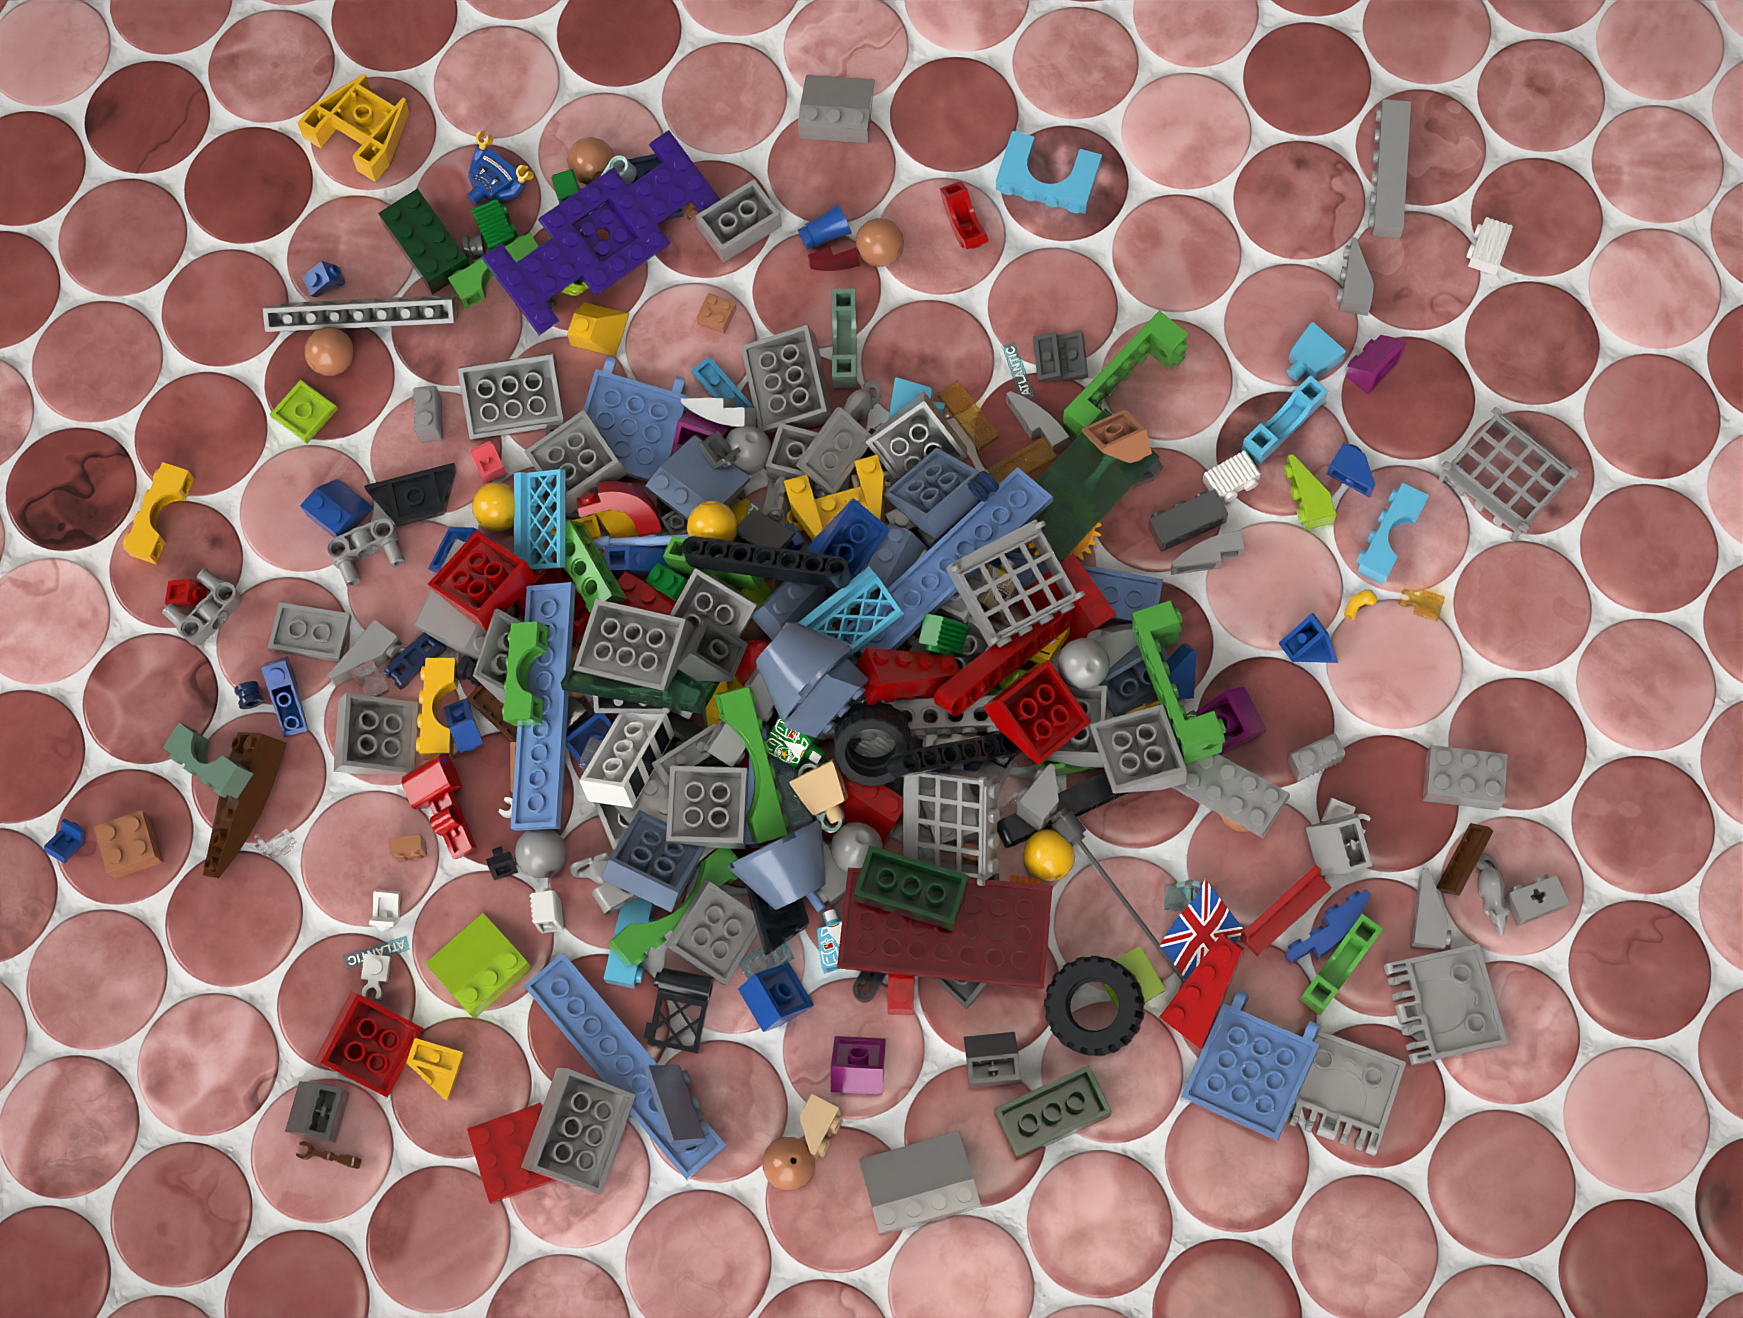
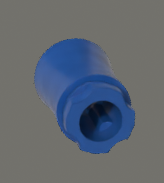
[797,204,852,250]

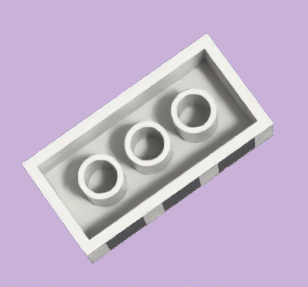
[579,713,674,808]

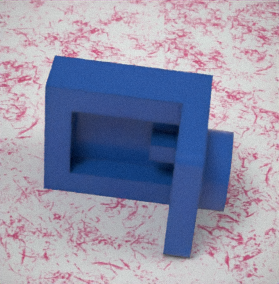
[302,261,345,297]
[44,818,84,864]

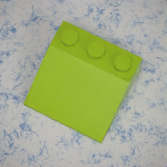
[425,913,532,1019]

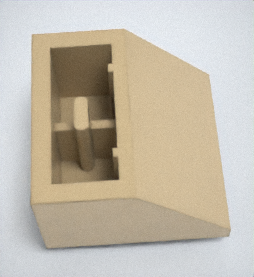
[799,1094,843,1161]

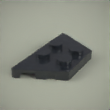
[364,463,457,527]
[745,884,809,955]

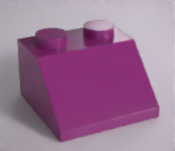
[1346,335,1407,394]
[670,411,731,457]
[1195,687,1267,755]
[831,1036,886,1095]

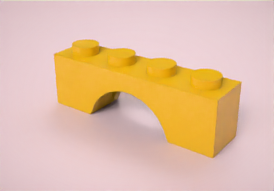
[123,462,195,564]
[416,658,458,760]

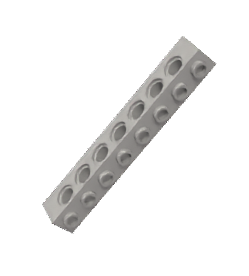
[262,295,458,332]
[815,695,1002,743]

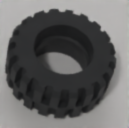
[1044,955,1145,1056]

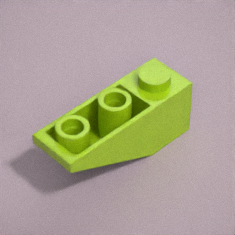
[1283,454,1337,530]

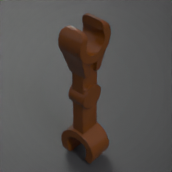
[296,1141,361,1169]

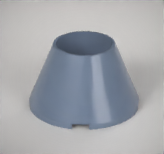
[756,622,855,722]
[728,819,826,910]

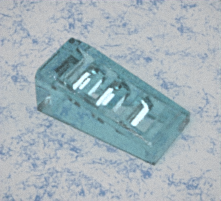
[739,943,795,979]

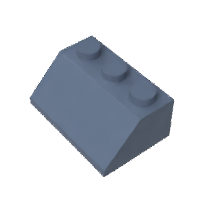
[866,523,929,600]
[752,568,827,641]
[1098,646,1169,717]
[783,659,869,738]

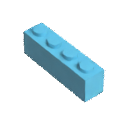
[603,897,660,989]

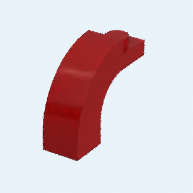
[577,481,662,537]

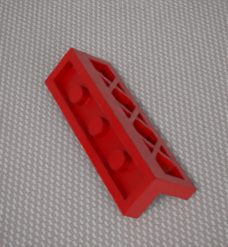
[1240,865,1332,957]

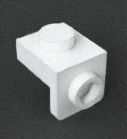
[369,890,401,930]

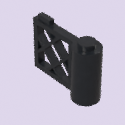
[644,968,714,1053]

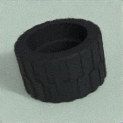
[834,701,911,787]

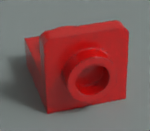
[165,579,206,607]

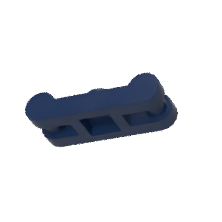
[383,632,447,690]

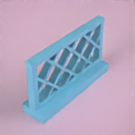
[514,469,565,571]
[798,566,904,656]

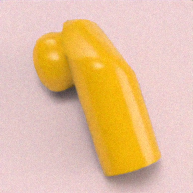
[1344,589,1377,620]

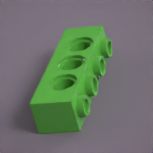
[552,520,627,613]

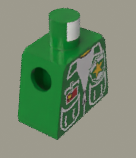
[766,717,826,767]

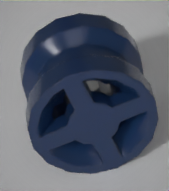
[968,471,999,502]
[234,681,263,709]

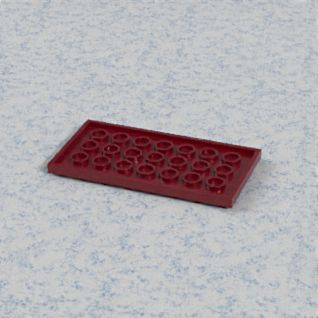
[837,867,1053,989]

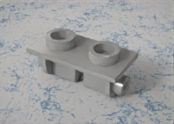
[762,476,789,526]

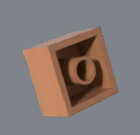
[94,810,163,879]

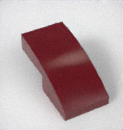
[808,247,860,271]

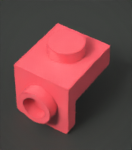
[470,441,507,483]

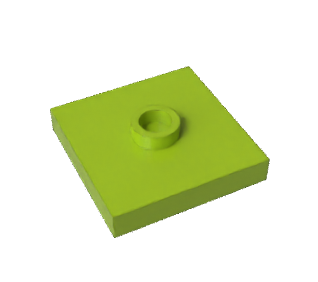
[269,379,338,444]
[1102,946,1166,1010]

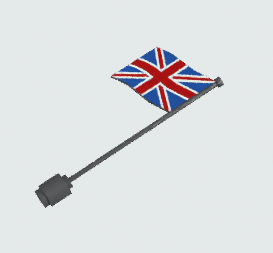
[1050,807,1243,984]

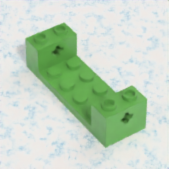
[1062,310,1189,453]
[1132,600,1226,764]

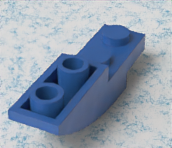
[1285,890,1370,965]

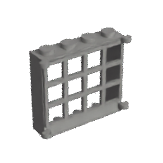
[1438,407,1579,542]
[946,519,1085,648]
[903,768,1000,886]

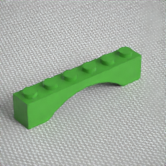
[714,686,788,844]
[607,848,738,967]

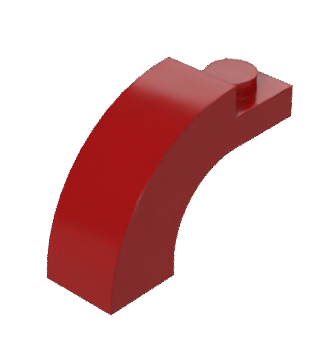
[940,181,989,250]

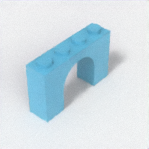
[996,131,1102,214]

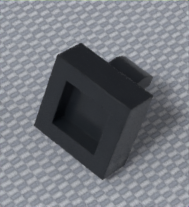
[486,846,518,880]

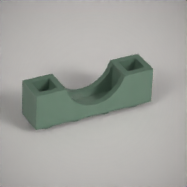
[831,289,857,388]
[163,722,253,799]

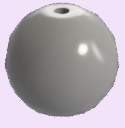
[725,425,771,475]
[1058,638,1110,689]
[831,821,883,873]
[515,829,567,878]

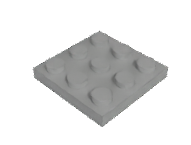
[665,880,758,985]

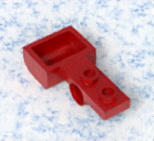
[401,753,477,859]

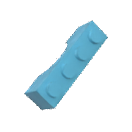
[1241,375,1328,465]
[1356,482,1429,585]

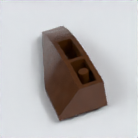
[203,732,287,878]

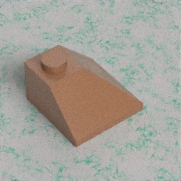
[1082,409,1152,463]

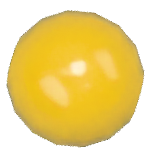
[472,482,515,532]
[687,501,738,541]
[1023,829,1076,881]

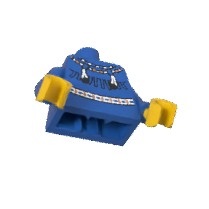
[467,131,534,205]

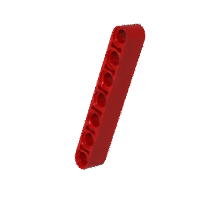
[934,601,1073,716]

